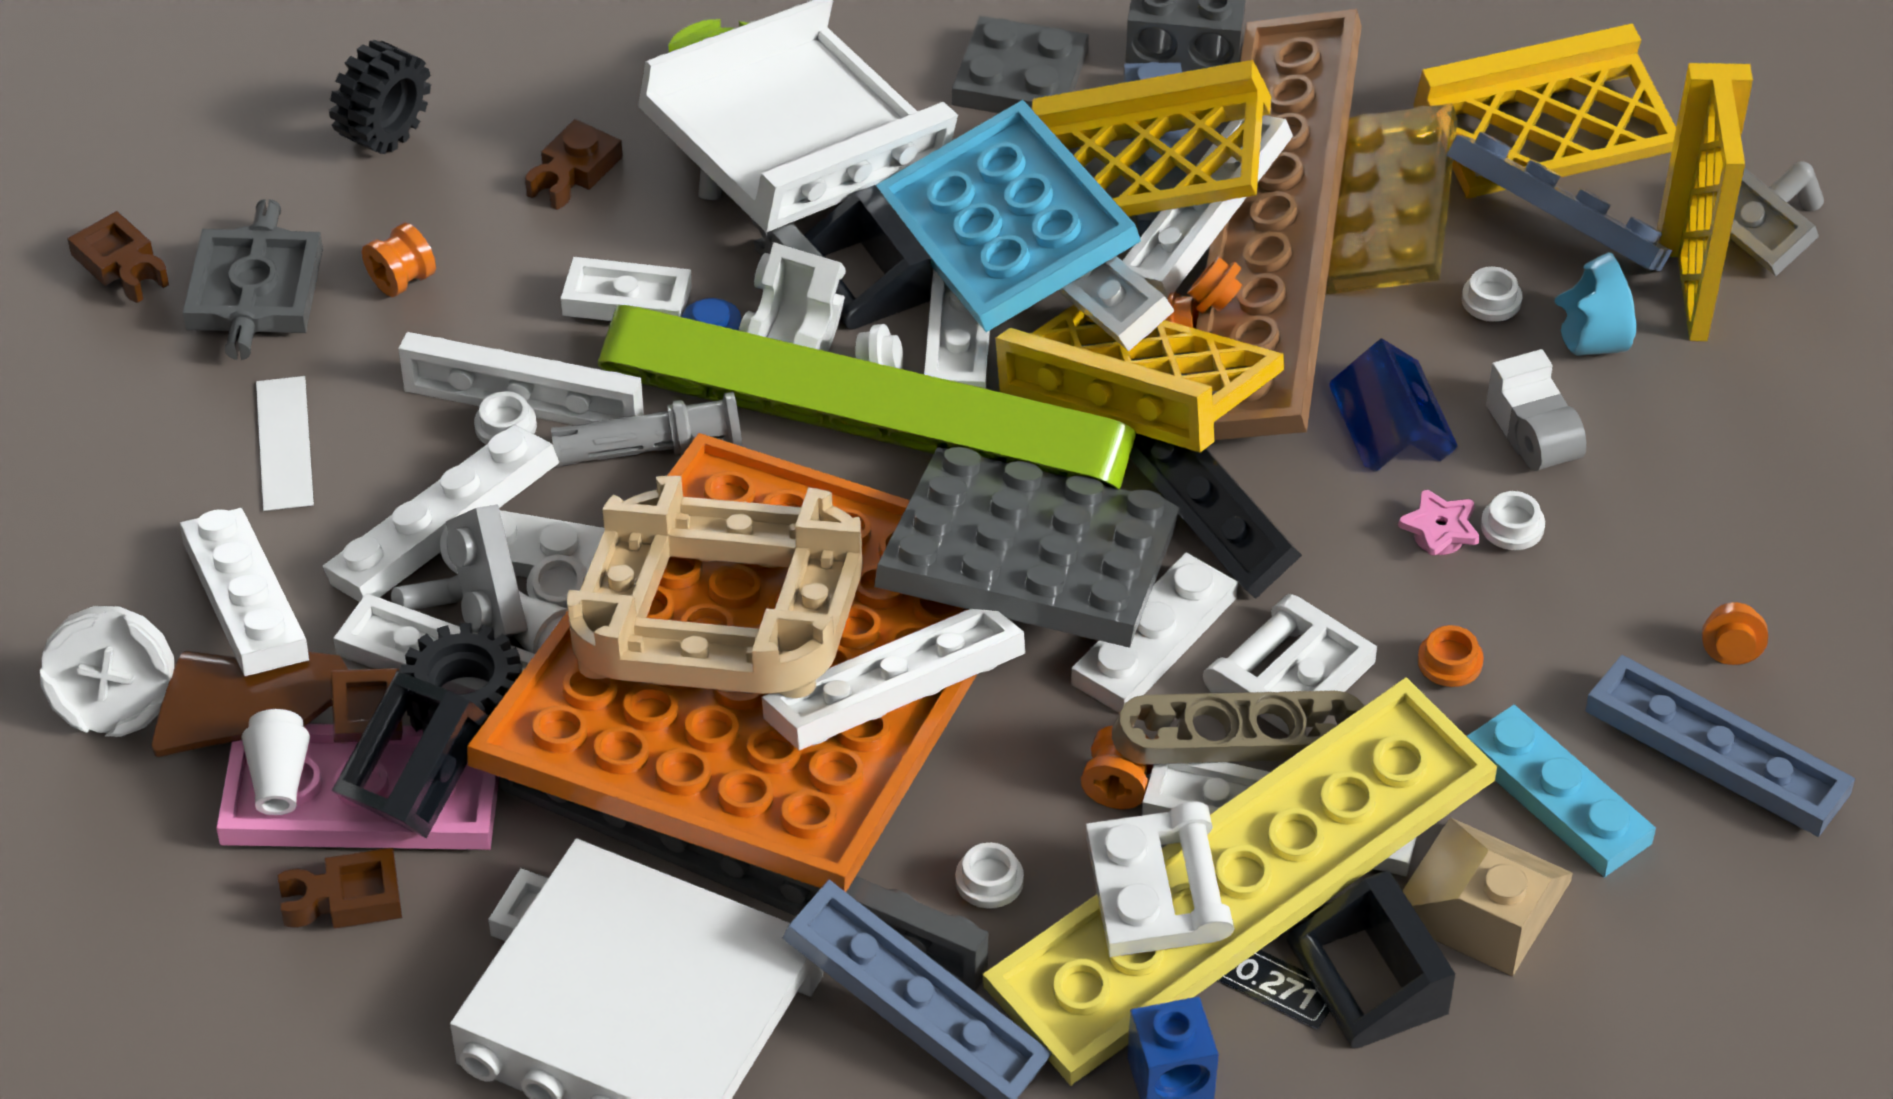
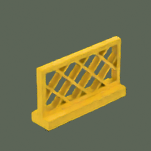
[1413,23,1676,199]
[1032,60,1271,216]
[1657,63,1753,341]
[995,304,1284,452]

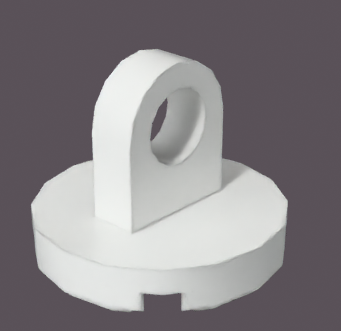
[40,606,175,737]

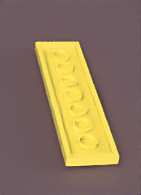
[983,677,1497,1085]

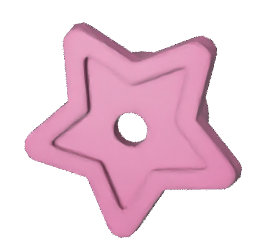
[1398,490,1479,555]

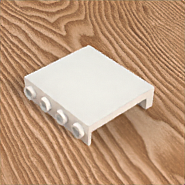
[638,0,958,232]
[450,838,823,1099]

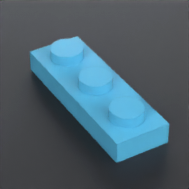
[1467,704,1656,878]

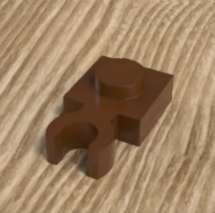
[525,119,623,210]
[67,211,169,303]
[277,848,403,929]

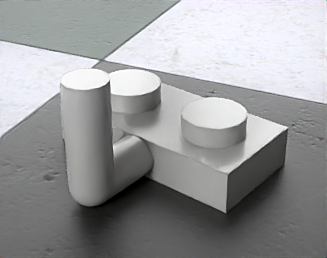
[1730,161,1824,277]
[391,504,528,639]

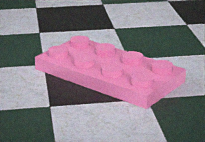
[216,724,499,850]

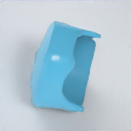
[1554,252,1636,356]

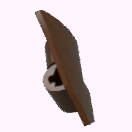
[152,651,348,757]

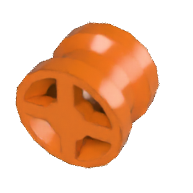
[362,222,436,297]
[1080,726,1154,810]

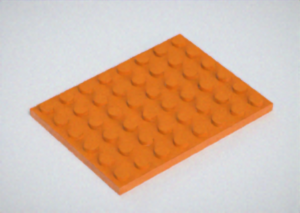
[467,433,1010,892]

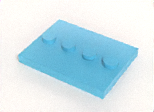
[876,100,1141,332]

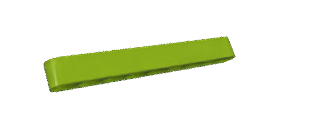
[598,305,1136,490]

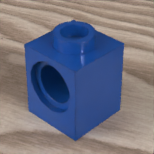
[1127,996,1219,1099]

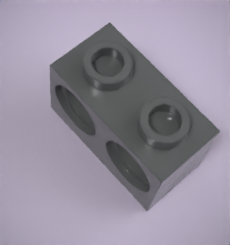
[1125,0,1246,72]

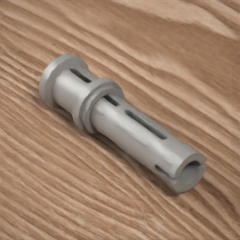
[551,392,742,467]

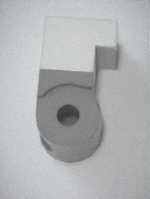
[1486,349,1586,471]

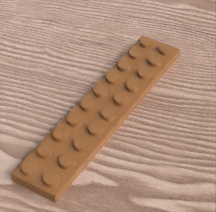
[1189,9,1362,440]

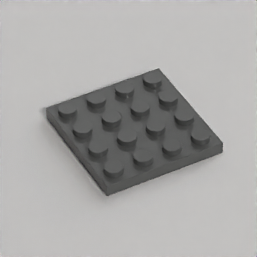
[874,447,1179,648]

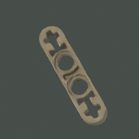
[1112,690,1365,764]

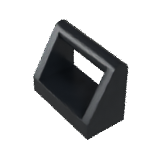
[804,185,931,329]
[332,671,489,839]
[1286,870,1456,1048]

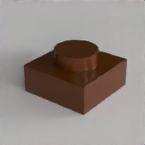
[331,668,403,743]

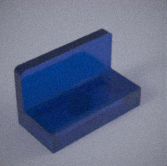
[1329,338,1459,472]

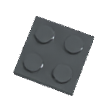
[952,16,1089,113]

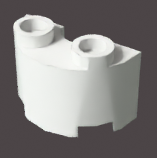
[738,242,846,351]

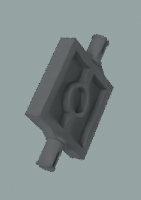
[183,199,323,360]

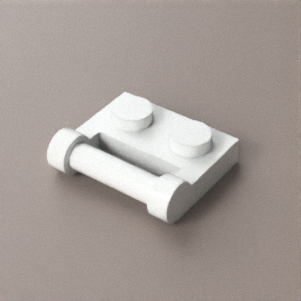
[1203,594,1377,735]
[1086,802,1234,957]

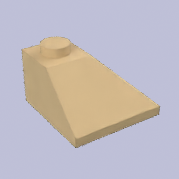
[1403,817,1573,977]

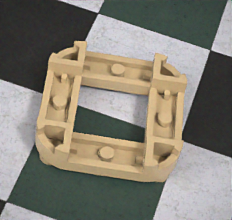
[567,476,863,698]

